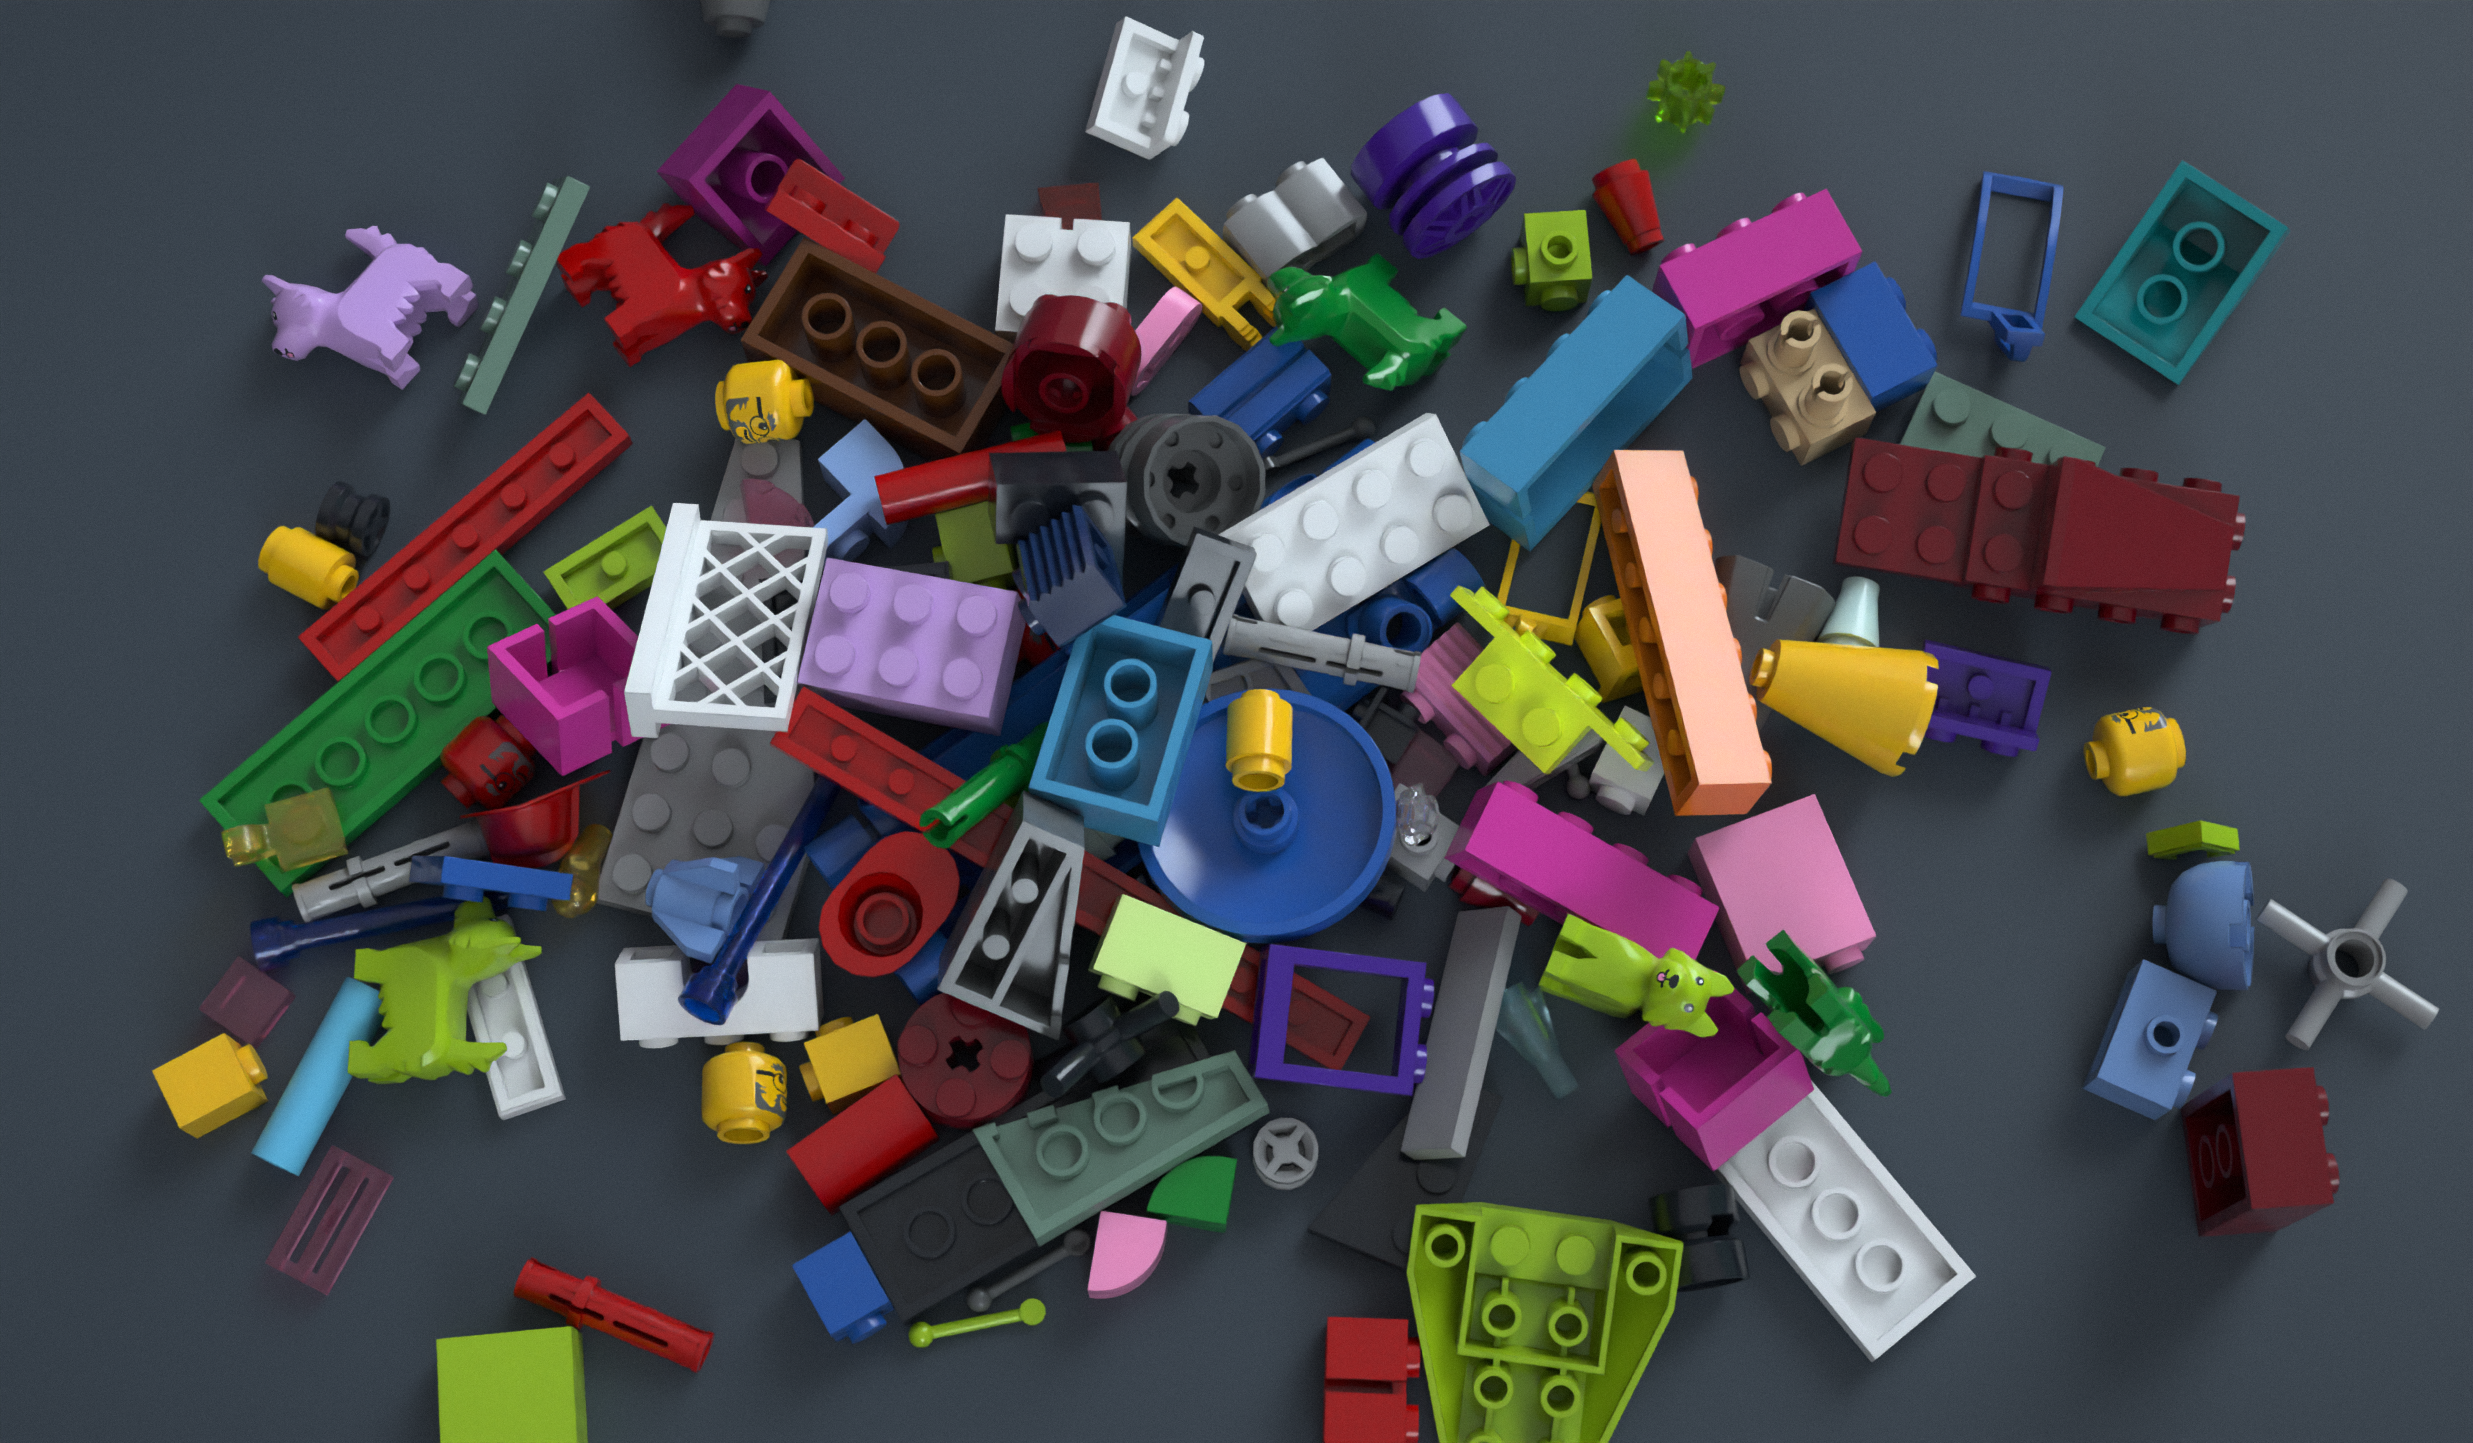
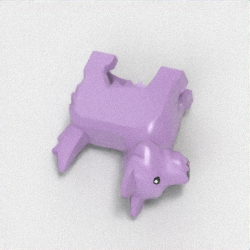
[262,226,479,390]

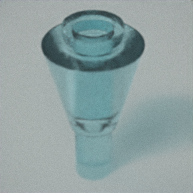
[1495,981,1579,1099]

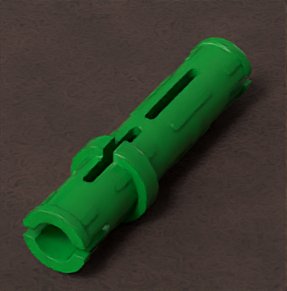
[919,722,1049,849]

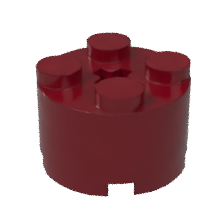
[1001,294,1142,443]
[898,993,1034,1131]

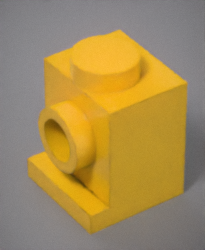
[1574,595,1644,703]

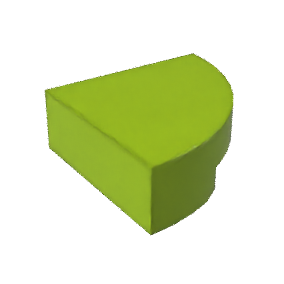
[2146,820,2240,860]

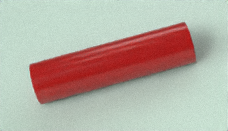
[874,430,1067,525]

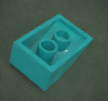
[2075,160,2291,385]

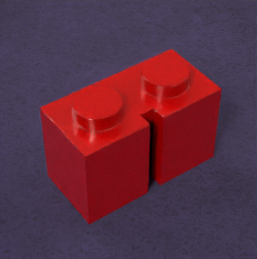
[1322,1317,1420,1443]

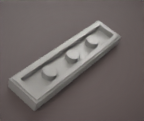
[1401,906,1522,1160]

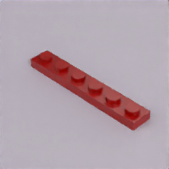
[298,392,633,682]

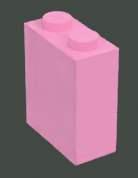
[1688,794,1876,994]

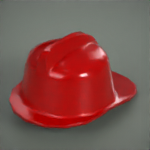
[459,769,611,869]
[819,831,960,977]

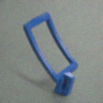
[1960,171,2063,362]

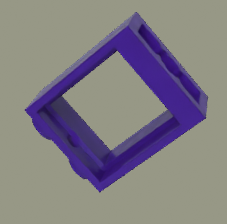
[1247,944,1434,1096]

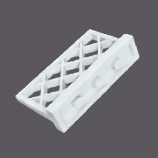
[624,503,828,738]

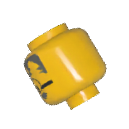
[715,360,814,444]
[2084,706,2186,796]
[701,1042,787,1144]

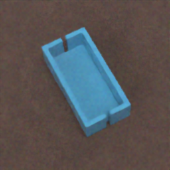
[1460,275,1693,551]

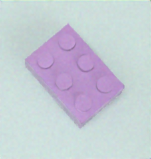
[797,558,1026,736]

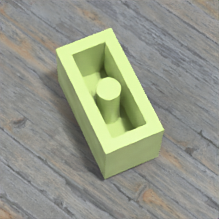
[1088,894,1246,1026]

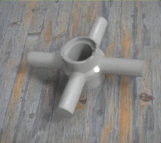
[2256,878,2439,1050]

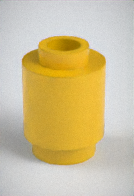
[258,526,359,610]
[1226,689,1293,792]

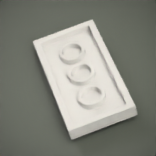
[1219,413,1490,631]
[1714,1080,1976,1362]

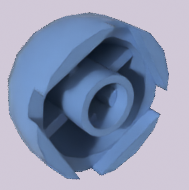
[2153,861,2254,990]

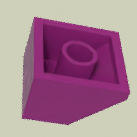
[656,84,845,266]

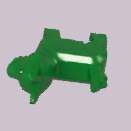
[1267,253,1467,390]
[1736,929,1892,1097]

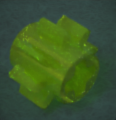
[1646,51,1725,133]

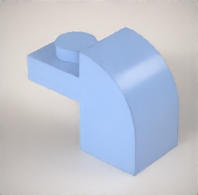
[813,419,909,569]

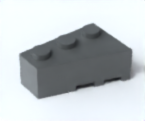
[937,790,1085,1041]

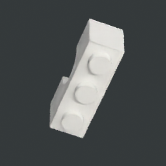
[615,938,824,1048]

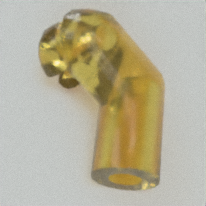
[551,824,613,918]

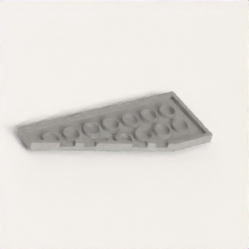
[594,439,818,943]

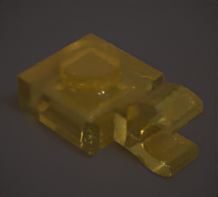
[221,787,348,872]

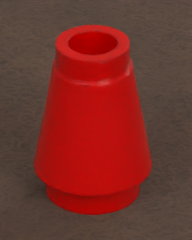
[1592,159,1665,256]

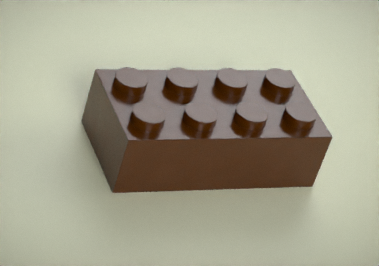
[741,237,1018,461]

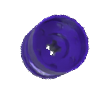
[1351,93,1516,259]

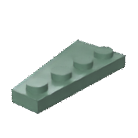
[453,175,590,415]
[972,1050,1270,1247]

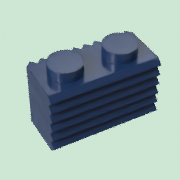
[1012,505,1127,648]

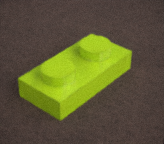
[543,505,666,610]

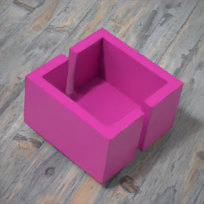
[487,596,670,776]
[1614,970,1814,1172]

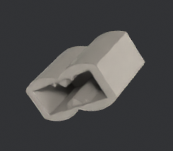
[1223,158,1367,289]

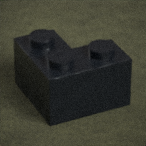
[988,451,1127,590]

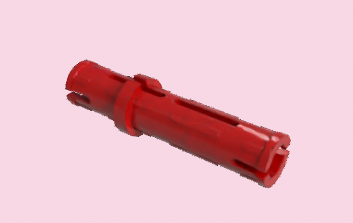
[513,1257,715,1374]

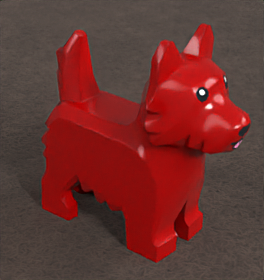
[556,203,768,367]

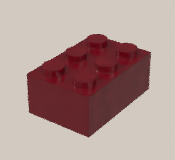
[2181,1067,2339,1237]

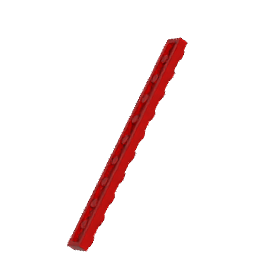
[770,686,1371,1070]

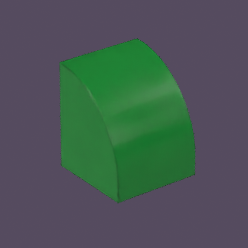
[1147,1156,1237,1233]

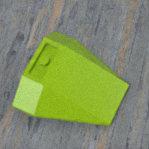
[1407,1202,1684,1443]

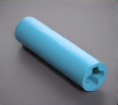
[251,977,385,1177]

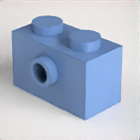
[2082,959,2218,1120]

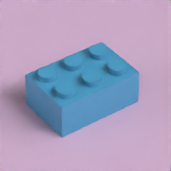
[1028,615,1213,847]

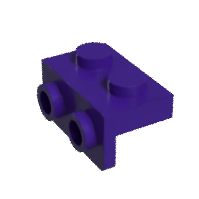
[1921,639,2052,757]

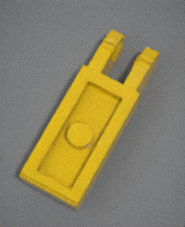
[1132,198,1276,351]

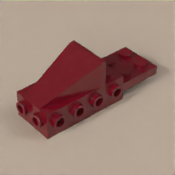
[1832,437,2246,635]

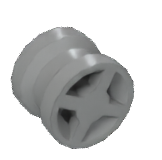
[1253,1117,1319,1190]

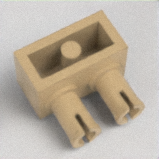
[1739,308,1876,466]

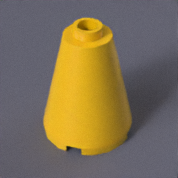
[1749,639,1939,777]

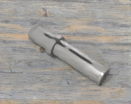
[1224,614,1422,693]
[292,818,491,924]

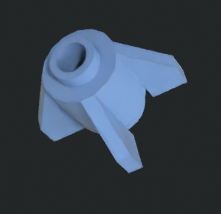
[645,856,765,963]

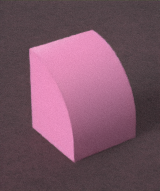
[1088,1211,1168,1299]

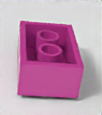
[1652,188,1863,369]

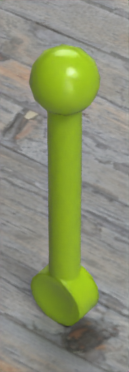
[908,1299,1046,1348]

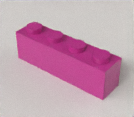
[1444,780,1720,960]

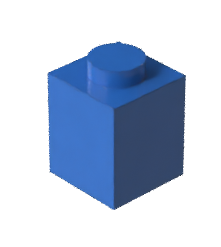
[792,1231,895,1344]

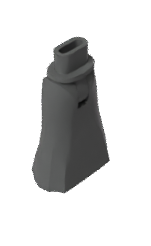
[1714,555,1836,733]

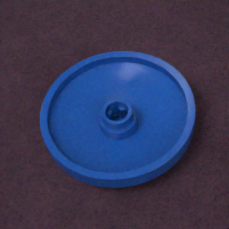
[1137,688,1397,944]

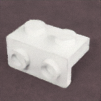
[1085,16,1204,160]

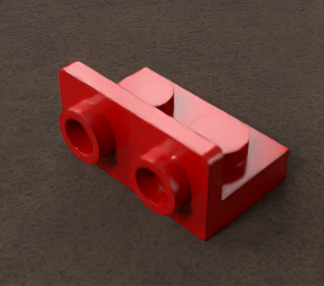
[764,159,900,274]

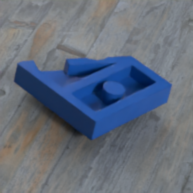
[409,856,573,911]

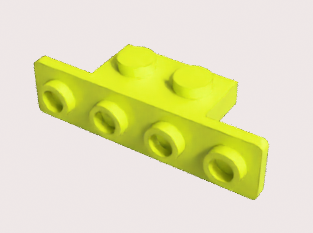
[1450,585,1655,774]

